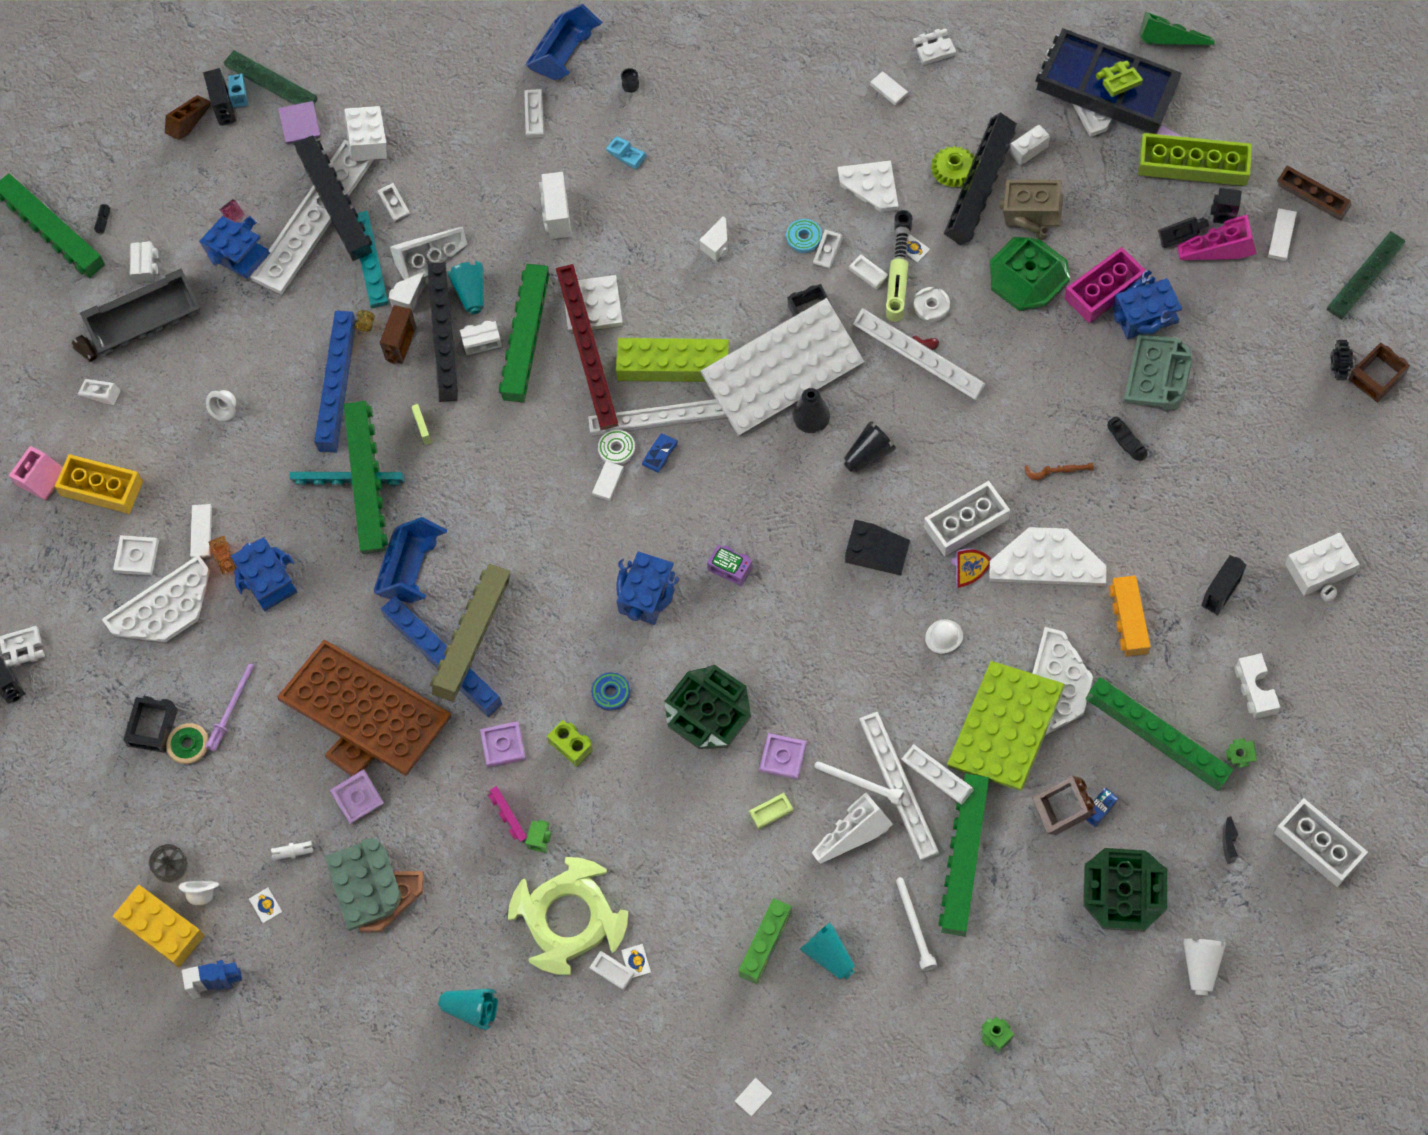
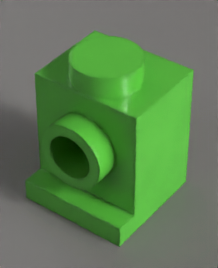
[525,820,551,854]

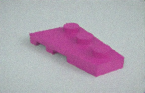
[488,786,527,842]

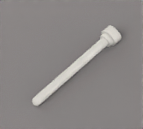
[814,762,905,806]
[896,877,937,971]

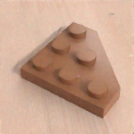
[359,871,424,932]

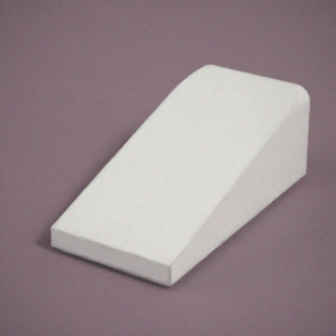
[377,183,410,222]
[813,229,843,269]
[78,379,120,405]

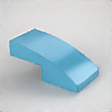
[606,136,647,169]

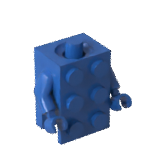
[199,216,270,279]
[1113,270,1182,339]
[231,537,297,612]
[616,551,679,625]

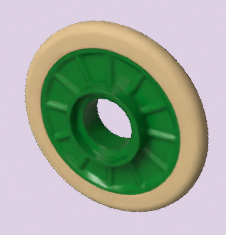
[166,723,209,764]

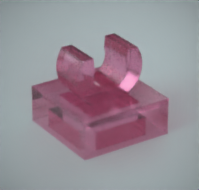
[219,199,245,222]

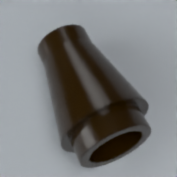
[72,335,98,362]

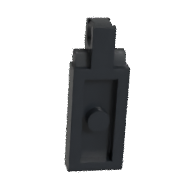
[1158,217,1209,248]

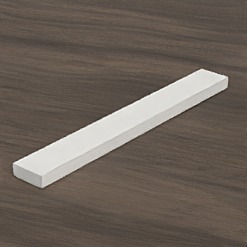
[853,308,986,400]
[588,399,727,436]
[859,712,939,862]

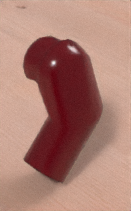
[912,335,939,350]

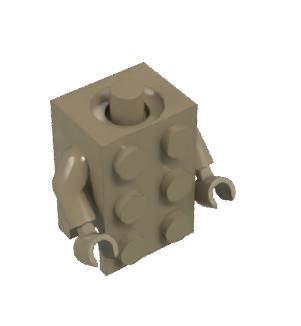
[999,179,1063,240]

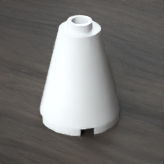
[1183,939,1226,996]

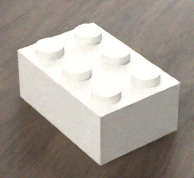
[345,106,387,161]
[539,172,572,239]
[1285,533,1360,596]

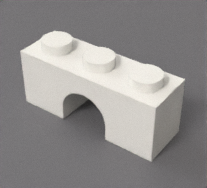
[1235,653,1280,719]

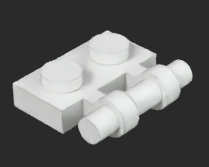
[913,29,956,66]
[0,626,45,667]

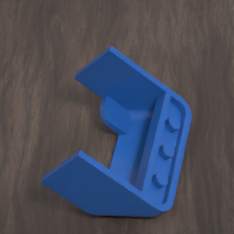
[525,4,603,80]
[374,517,447,603]

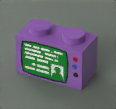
[707,544,752,587]

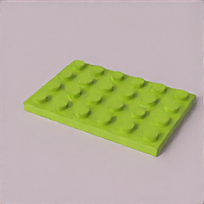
[947,661,1065,791]

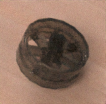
[149,844,188,883]

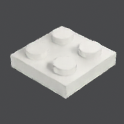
[113,535,159,576]

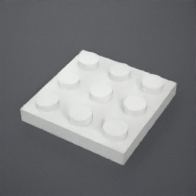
[564,275,623,333]

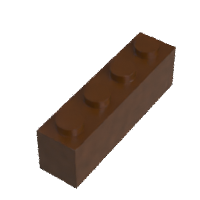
[1277,165,1351,221]

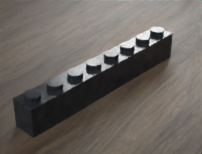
[944,112,1017,245]
[294,135,373,262]
[427,262,458,402]

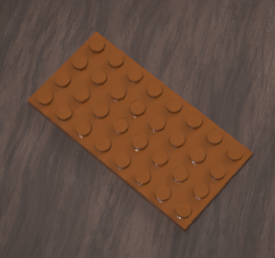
[277,639,451,776]

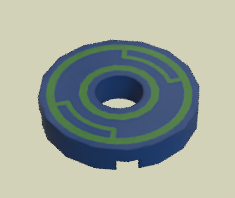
[591,672,630,711]

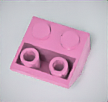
[9,446,63,501]

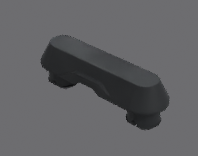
[1107,416,1148,461]

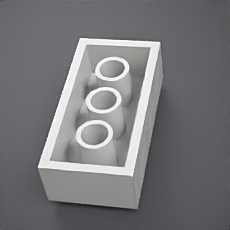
[924,481,1010,557]
[1274,798,1368,888]

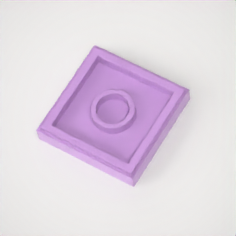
[278,101,321,144]
[480,721,526,768]
[759,733,807,780]
[329,769,384,824]

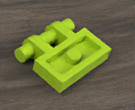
[1096,61,1143,97]

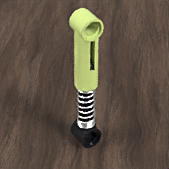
[886,210,913,322]

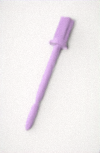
[205,664,254,752]

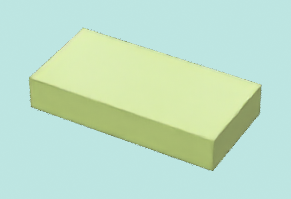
[411,404,432,445]
[749,793,794,830]

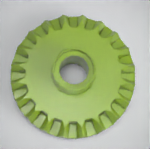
[931,145,975,187]

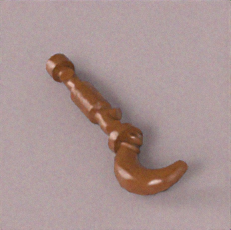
[1024,463,1094,480]

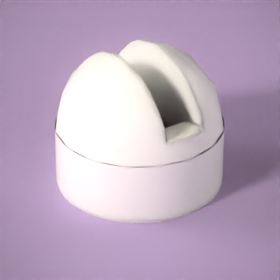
[1320,585,1337,602]

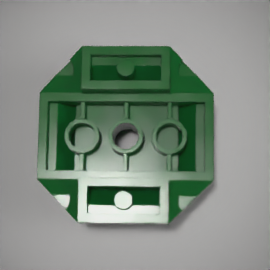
[990,237,1070,311]

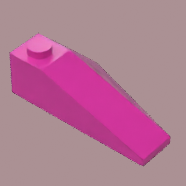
[1178,214,1257,260]

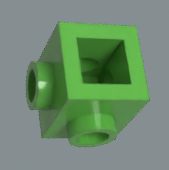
[1226,738,1258,768]
[981,1016,1014,1053]

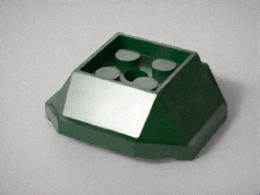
[664,665,751,749]
[1083,848,1167,932]

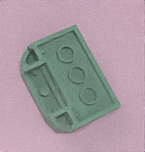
[1124,335,1192,410]
[324,838,402,931]

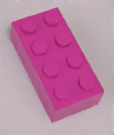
[1064,247,1146,323]

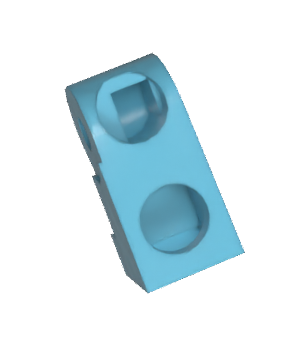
[228,73,249,108]

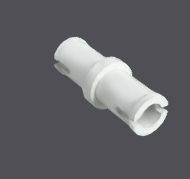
[271,841,313,861]

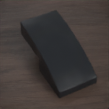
[1222,816,1238,864]

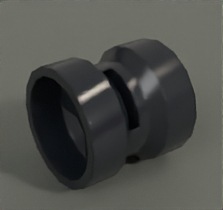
[621,68,639,93]

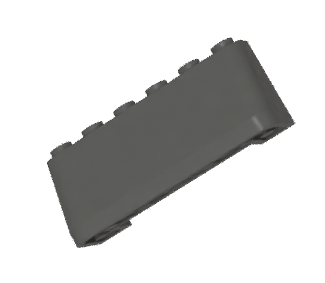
[80,268,200,355]

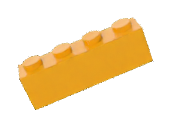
[1109,575,1151,657]

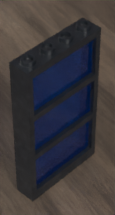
[1035,28,1182,134]

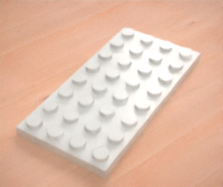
[700,298,864,436]

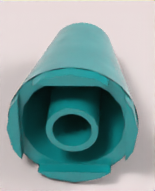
[447,261,484,314]
[800,922,855,980]
[438,988,498,1030]

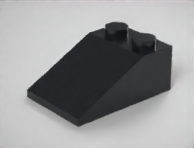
[845,520,910,576]

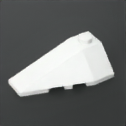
[390,227,467,280]
[812,793,893,864]

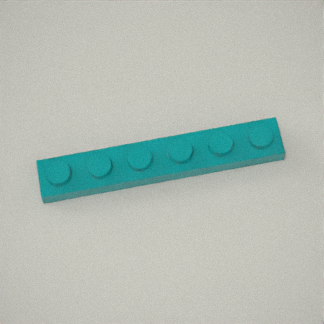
[356,210,389,309]
[289,472,405,486]

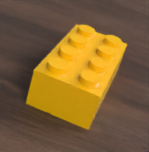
[54,454,143,514]
[112,884,205,968]

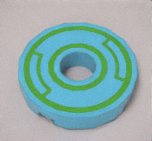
[786,219,822,253]

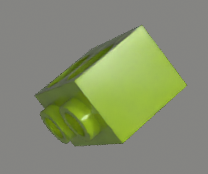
[547,720,593,767]

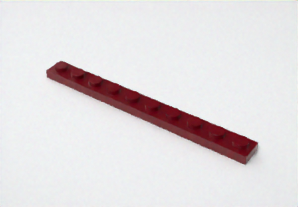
[556,264,619,431]

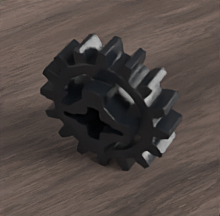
[1330,340,1353,380]

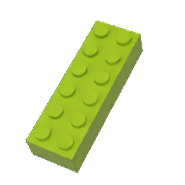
[1138,133,1252,186]
[616,338,730,382]

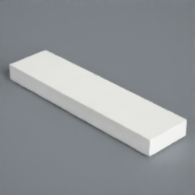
[901,744,974,805]

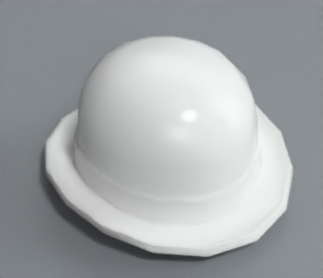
[206,390,236,421]
[925,619,963,654]
[178,881,219,905]

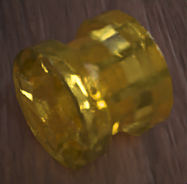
[354,310,375,332]

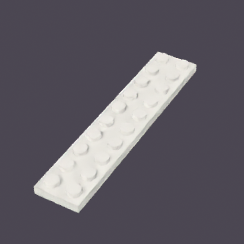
[250,140,373,295]

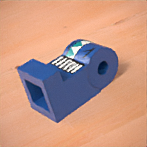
[1086,788,1119,828]

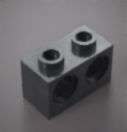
[1210,188,1242,224]

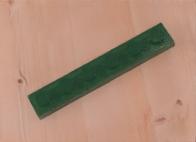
[223,50,318,105]
[1326,231,1406,320]

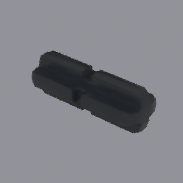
[94,204,110,233]

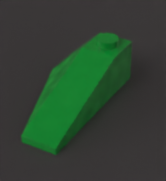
[1139,12,1215,45]

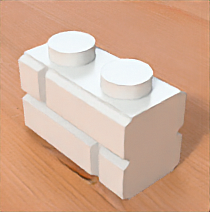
[1009,125,1050,166]
[130,241,158,283]
[460,321,502,356]

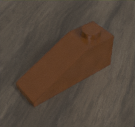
[165,95,211,140]

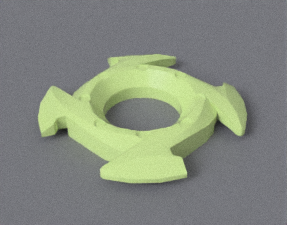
[508,857,629,975]

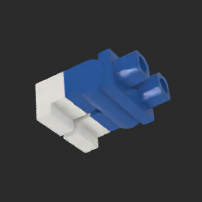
[182,960,242,999]

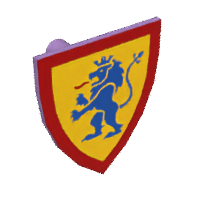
[951,549,991,588]

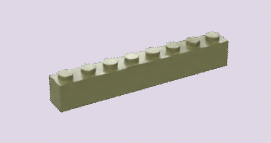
[430,563,511,702]

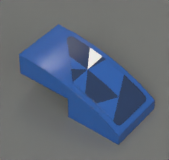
[642,433,678,473]

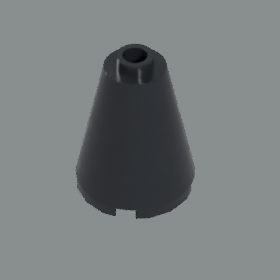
[793,388,830,434]
[844,421,896,472]

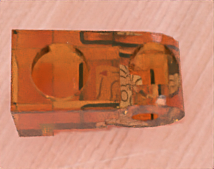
[208,536,236,575]

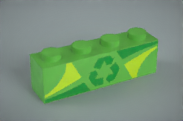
[738,898,792,985]

